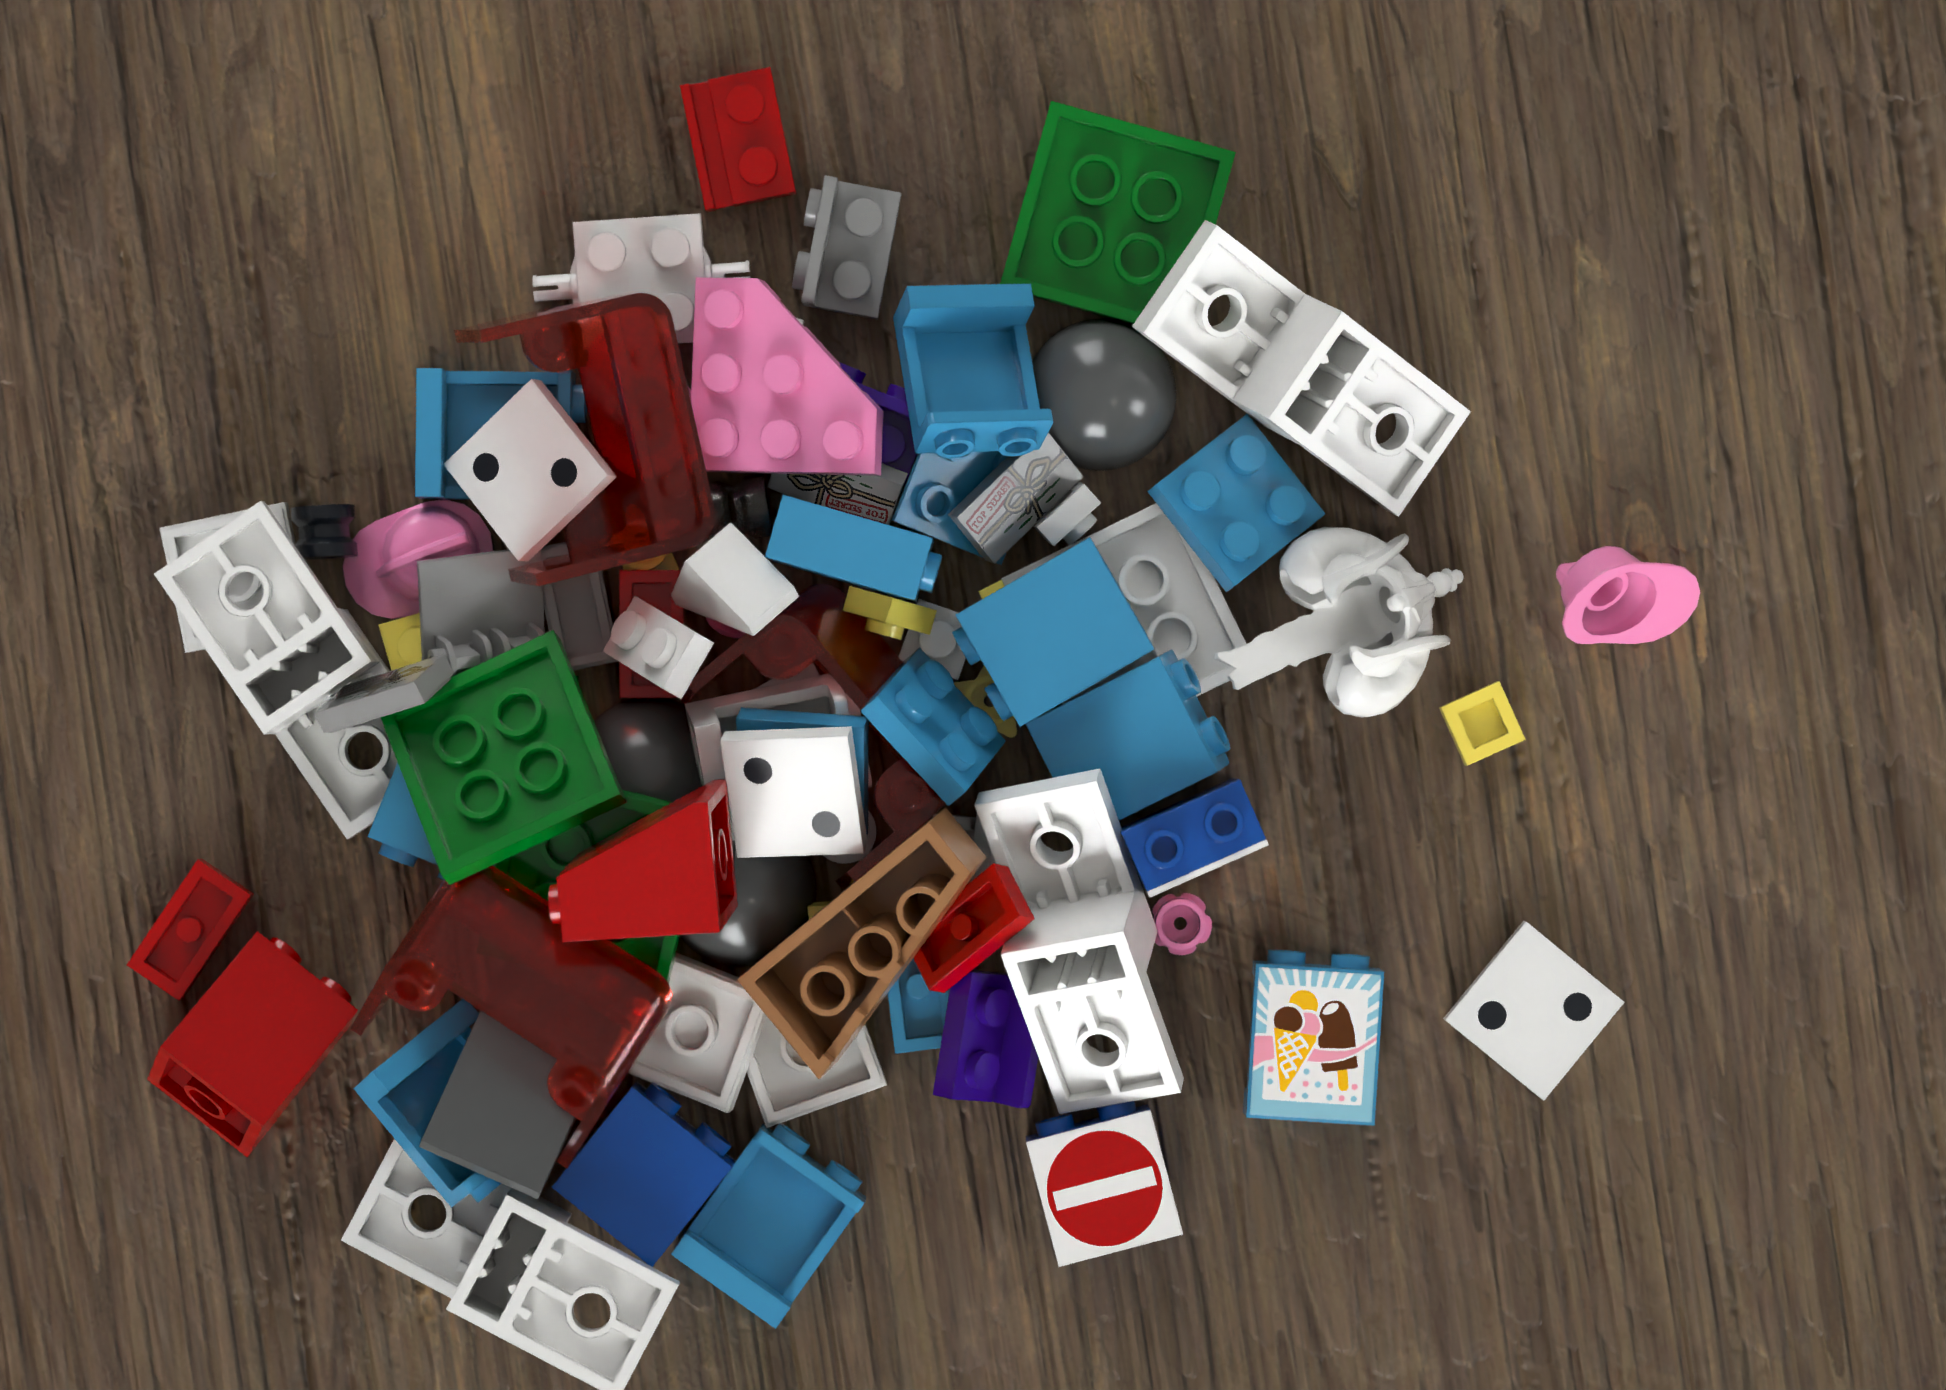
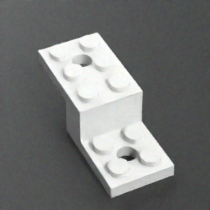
[1132,220,1471,517]
[154,501,397,840]
[974,768,1184,1114]
[341,1139,680,1390]

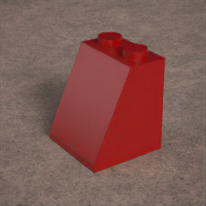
[548,779,738,942]
[147,931,358,1157]

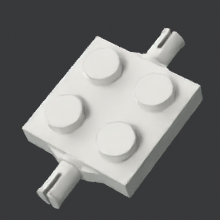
[532,213,751,350]

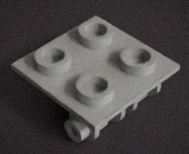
[417,549,545,677]

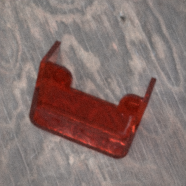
[454,293,715,586]
[681,584,946,891]
[350,865,673,1168]

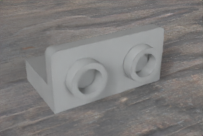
[792,175,902,320]

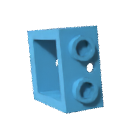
[765,495,942,603]

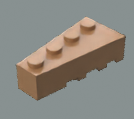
[737,807,987,1079]

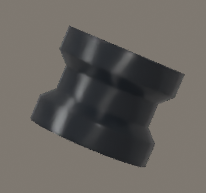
[291,504,358,560]

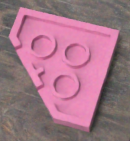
[688,277,884,476]

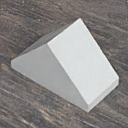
[671,522,799,636]

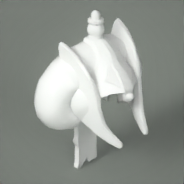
[1214,527,1464,718]

